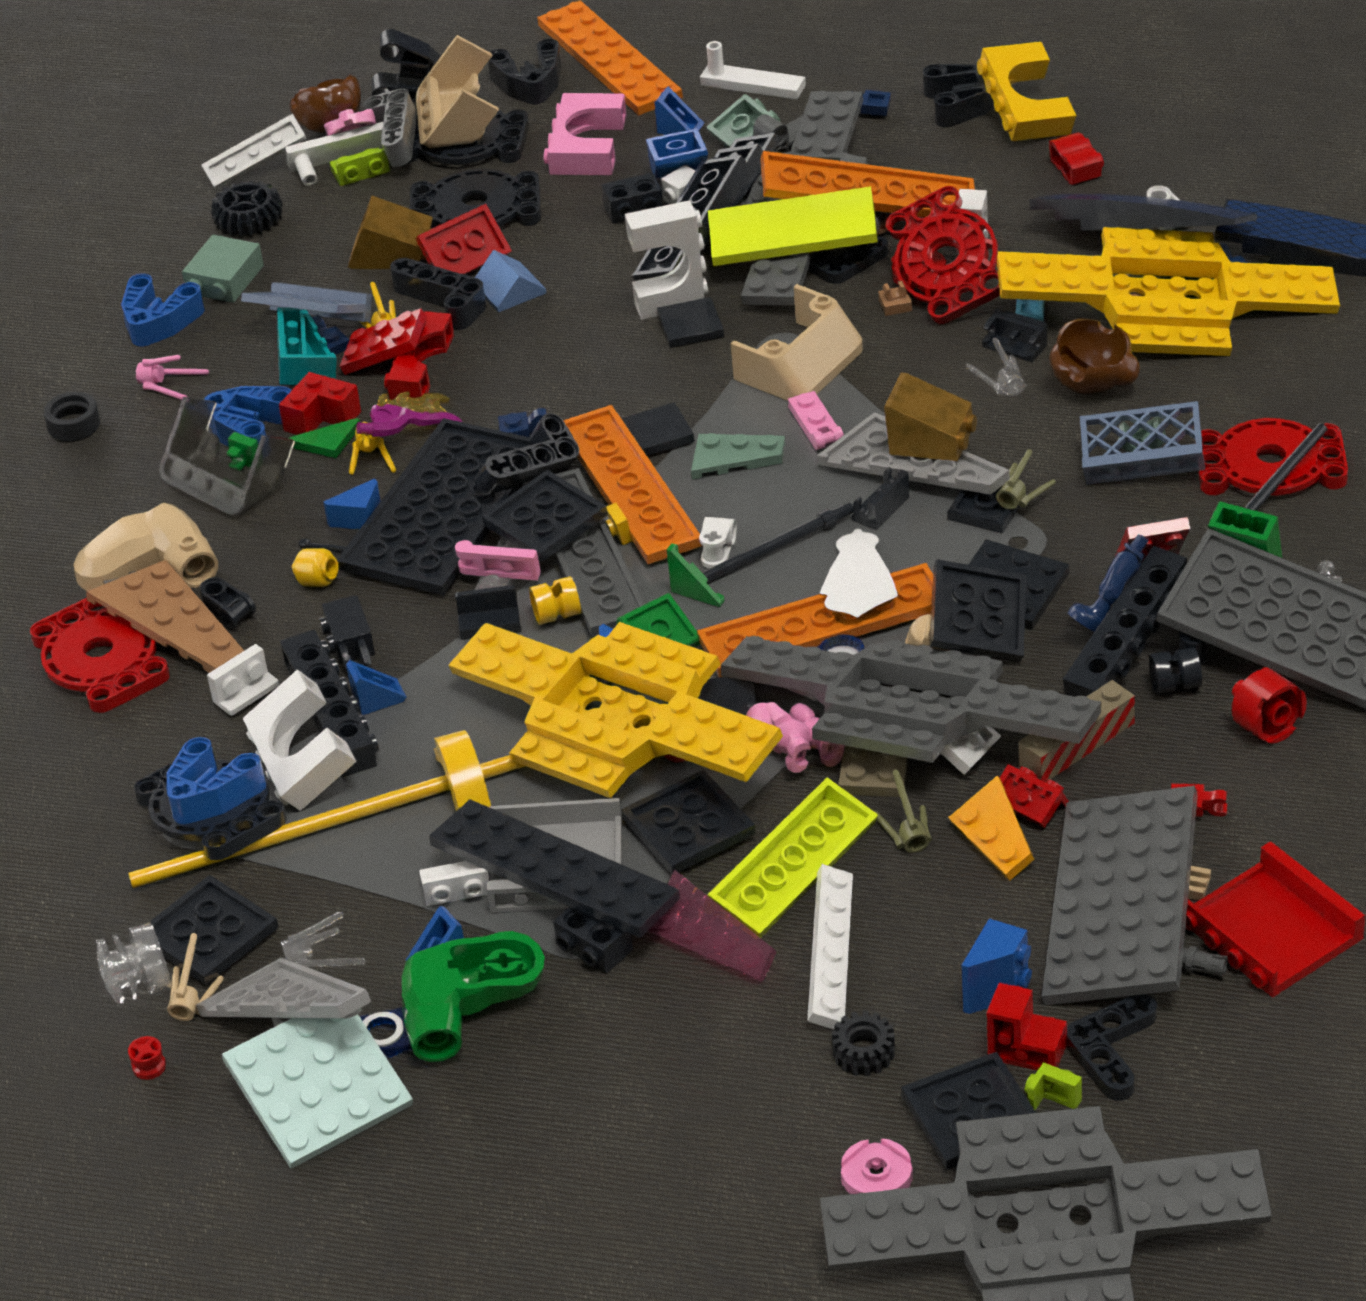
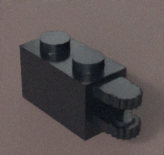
[319,595,375,671]

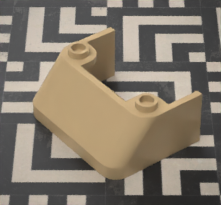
[416,35,499,149]
[731,284,863,401]

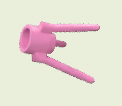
[136,355,209,401]

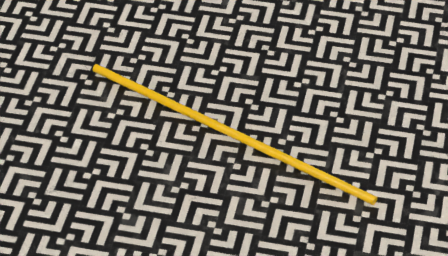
[128,719,651,888]

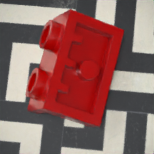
[1000,764,1069,828]

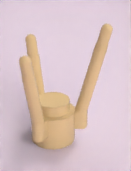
[167,933,224,1021]

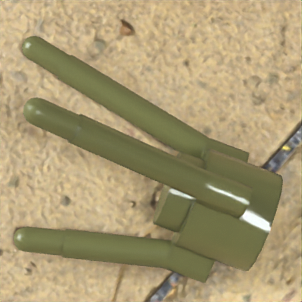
[996,449,1056,509]
[874,770,932,853]

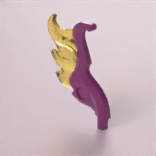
[356,392,462,437]

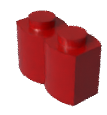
[1049,132,1104,185]

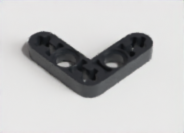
[808,236,889,284]
[1066,994,1157,1101]

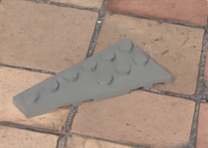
[817,412,1010,494]
[196,958,371,1019]

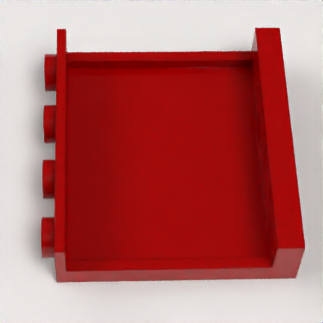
[1185,841,1365,998]

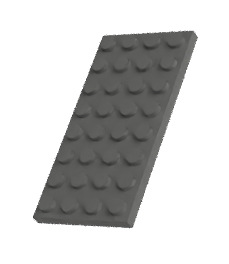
[1156,528,1366,709]
[1042,786,1198,1005]

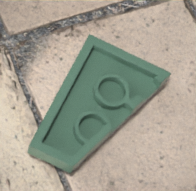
[691,433,786,480]

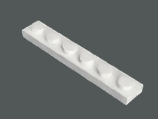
[807,864,853,1029]

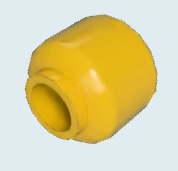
[292,548,338,587]

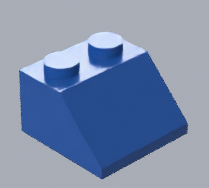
[646,128,708,179]
[961,919,1032,1014]

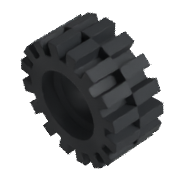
[832,1011,895,1076]

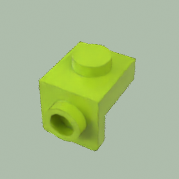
[1024,1062,1082,1110]

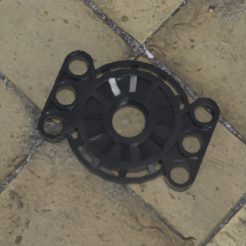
[408,109,529,165]
[410,169,542,229]
[134,751,287,860]

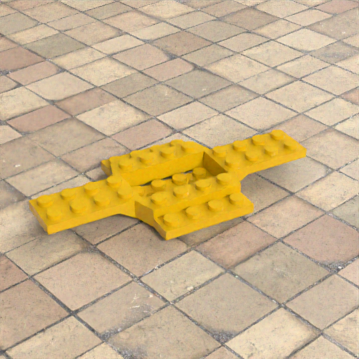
[997,227,1340,356]
[448,622,783,798]

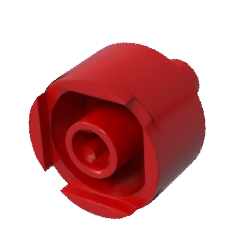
[1232,667,1307,744]

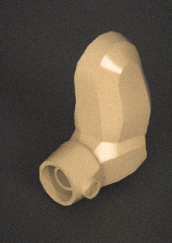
[74,503,218,591]

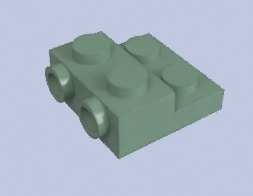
[706,94,781,148]

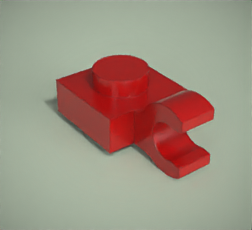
[1171,783,1228,817]

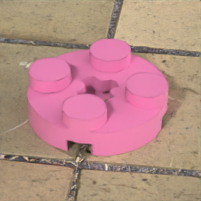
[324,109,376,136]
[841,1139,913,1194]

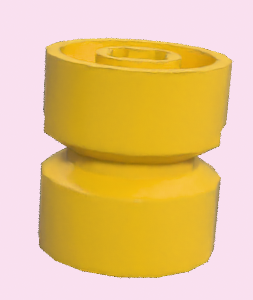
[529,576,581,625]

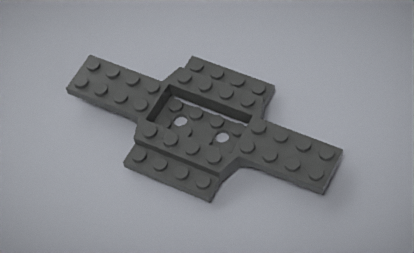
[737,91,894,306]
[721,636,1101,763]
[820,1106,1272,1301]

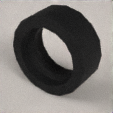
[44,392,100,441]

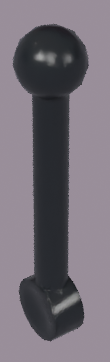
[299,538,346,552]

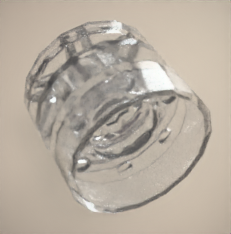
[95,921,172,1006]

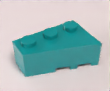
[277,307,337,386]

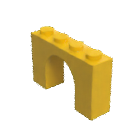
[977,42,1077,141]

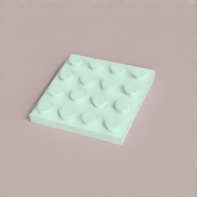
[222,1014,413,1169]

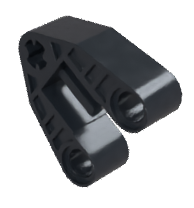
[371,29,441,102]
[488,39,561,105]
[923,64,994,127]

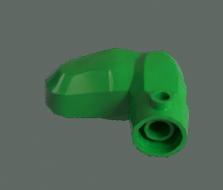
[402,931,545,1062]

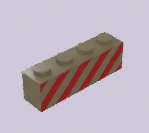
[1019,680,1135,782]

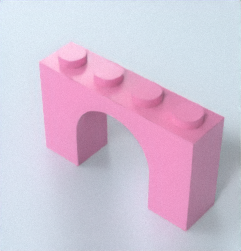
[544,93,627,175]

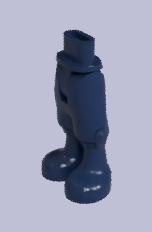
[1067,534,1149,632]

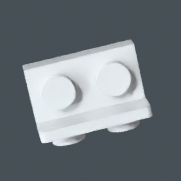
[207,644,279,715]
[937,726,1001,775]
[419,861,489,907]

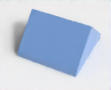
[475,250,546,312]

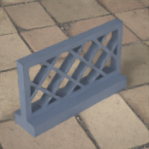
[241,282,372,322]
[1080,401,1205,485]

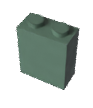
[182,235,264,303]

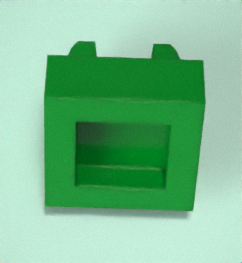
[227,432,261,470]

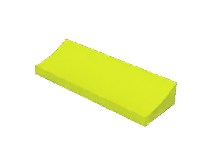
[708,186,878,266]
[703,777,878,941]

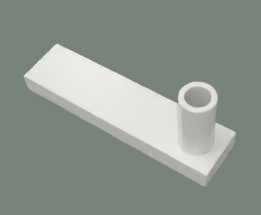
[700,41,806,100]
[202,114,306,189]
[285,122,383,186]

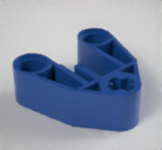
[121,273,205,347]
[204,386,291,458]
[167,737,266,824]

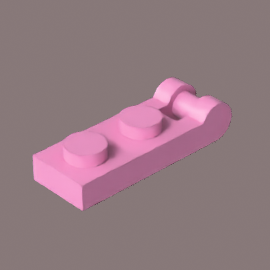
[788,391,844,450]
[455,540,541,581]

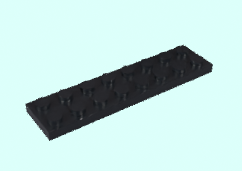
[429,799,680,938]

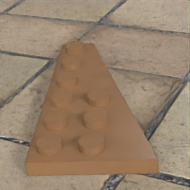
[86,560,244,673]

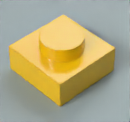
[605,503,632,545]

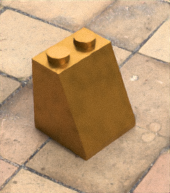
[348,196,433,269]
[884,372,977,461]

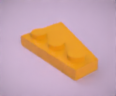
[948,775,1035,881]

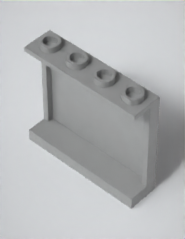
[487,798,622,913]

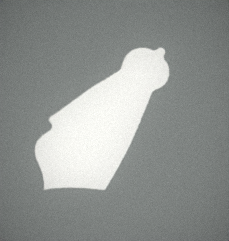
[820,529,898,618]

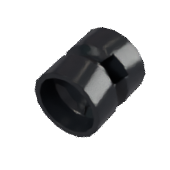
[1149,647,1202,694]

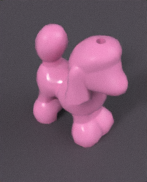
[746,702,845,773]

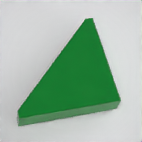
[288,418,360,458]
[666,543,725,607]

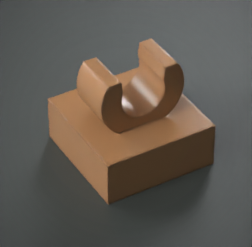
[878,281,912,316]

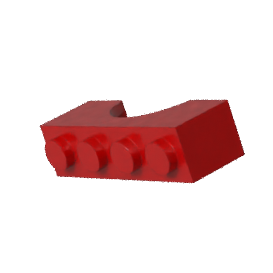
[384,311,454,404]

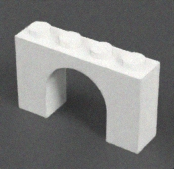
[625,200,708,320]
[243,669,356,811]

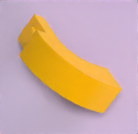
[434,730,491,811]

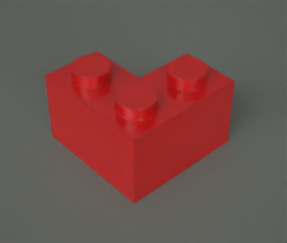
[279,372,362,435]
[986,983,1067,1071]

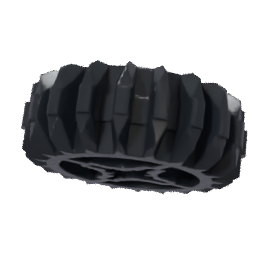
[211,180,283,238]

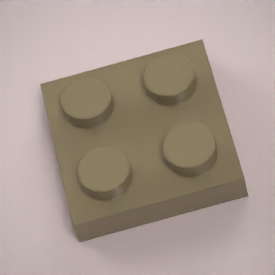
[838,746,908,797]

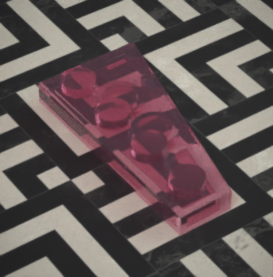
[648,870,777,982]

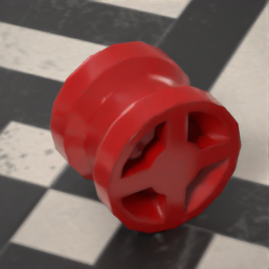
[128,1036,166,1080]

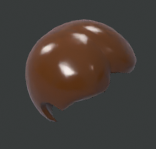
[289,74,361,133]
[1049,319,1140,394]

